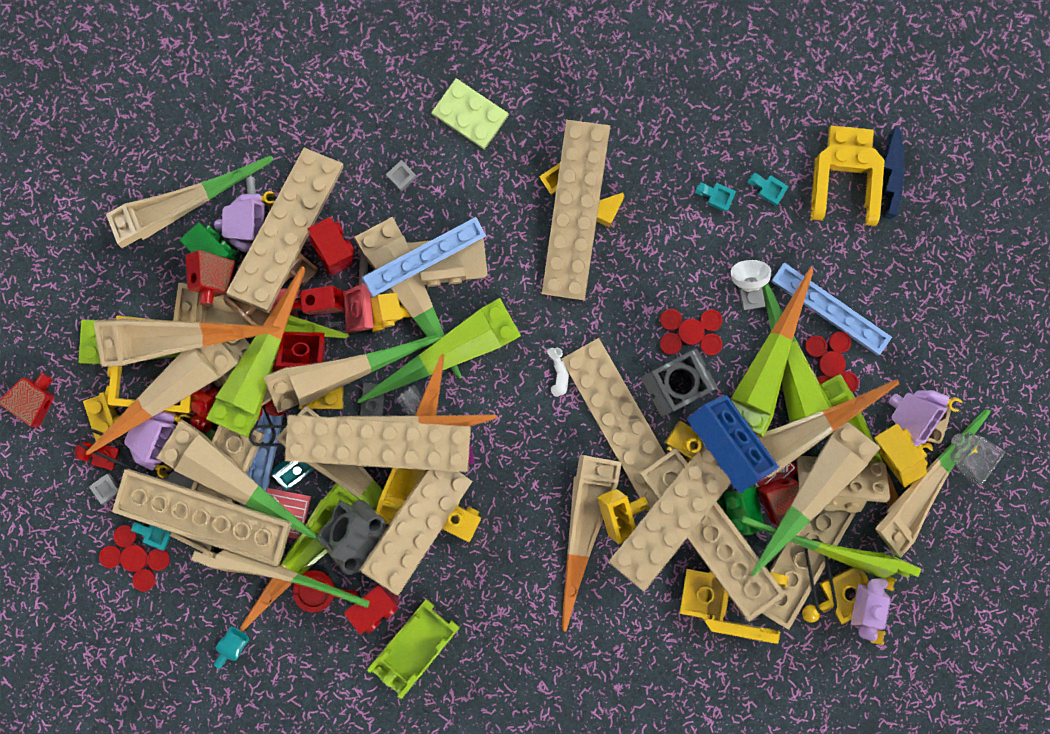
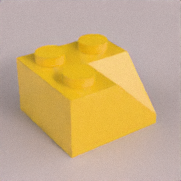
[874,423,928,488]

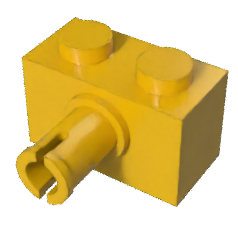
[367,293,411,332]
[664,421,704,463]
[597,489,649,544]
[442,502,482,542]

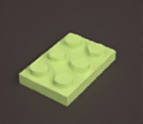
[432,78,509,150]

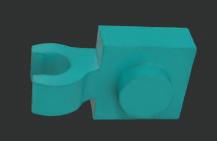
[747,173,789,206]
[695,182,736,212]
[131,521,171,550]

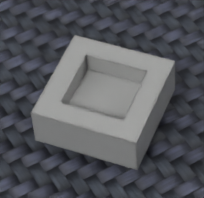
[386,160,417,192]
[740,287,765,311]
[89,474,119,505]

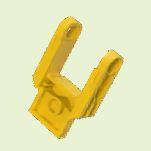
[810,126,885,226]
[680,569,788,643]

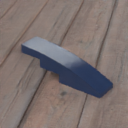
[882,127,904,219]

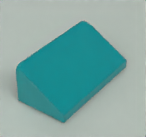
[272,460,314,491]

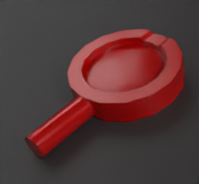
[293,570,358,613]

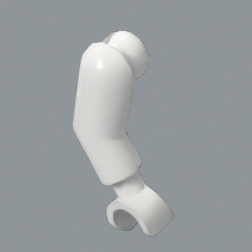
[547,348,569,397]

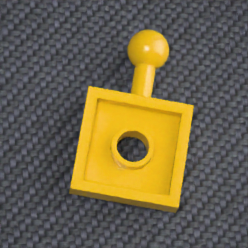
[802,567,869,624]

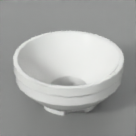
[731,260,771,292]

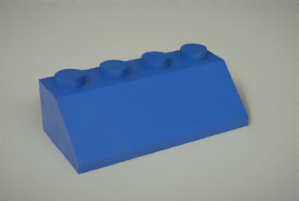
[687,395,780,493]

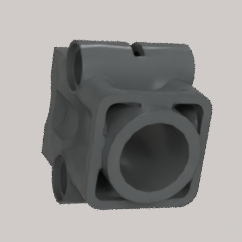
[641,349,718,417]
[316,500,388,575]

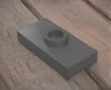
[360,383,385,416]

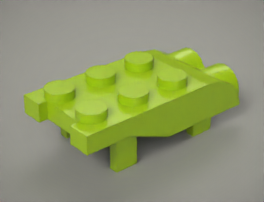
[367,598,460,699]

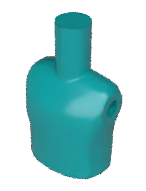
[214,627,249,669]

